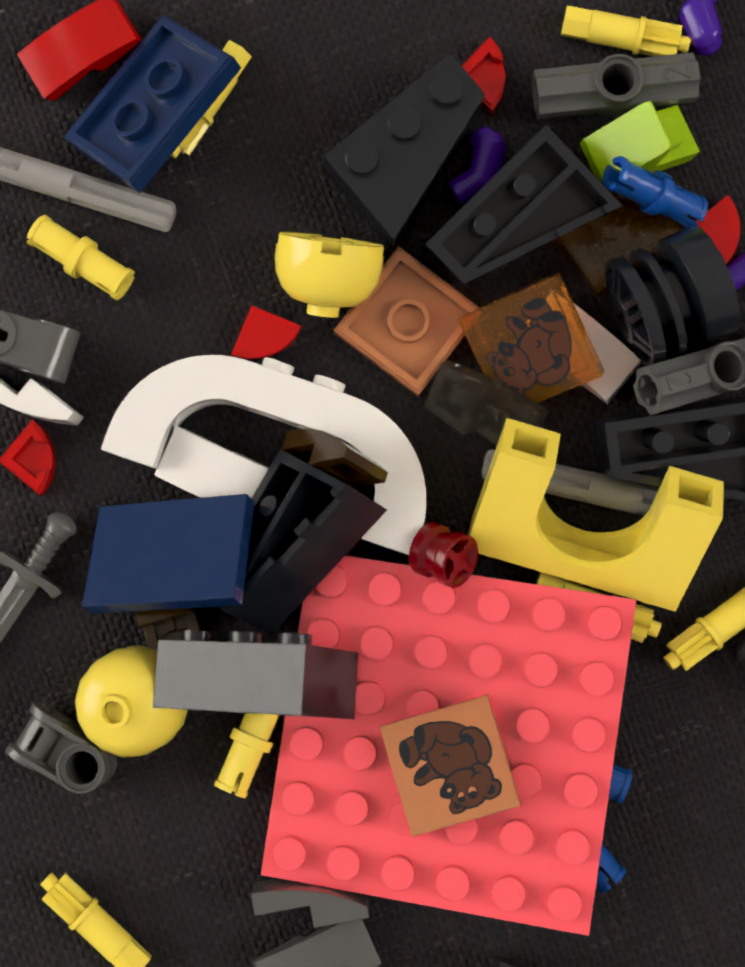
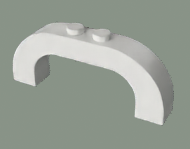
[101,355,426,555]

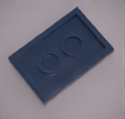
[64,15,241,193]
[82,494,255,614]

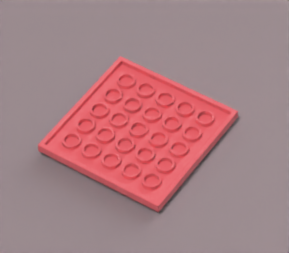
[261,556,636,936]

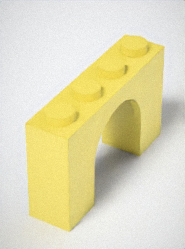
[468,418,724,612]

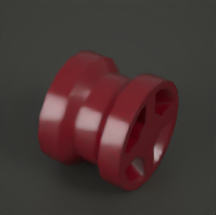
[409,522,478,588]

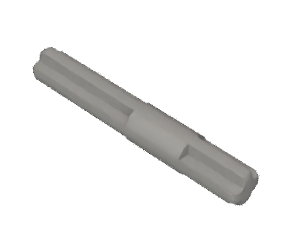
[0,147,177,232]
[481,449,659,516]

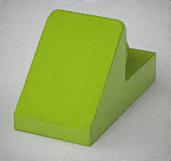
[580,101,700,184]

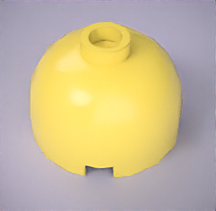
[275,232,384,318]
[75,645,188,758]

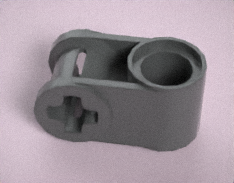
[0,310,81,385]
[5,701,117,794]

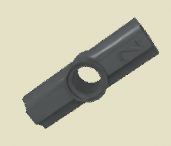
[532,52,700,120]
[633,338,745,415]

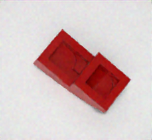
[17,0,142,101]

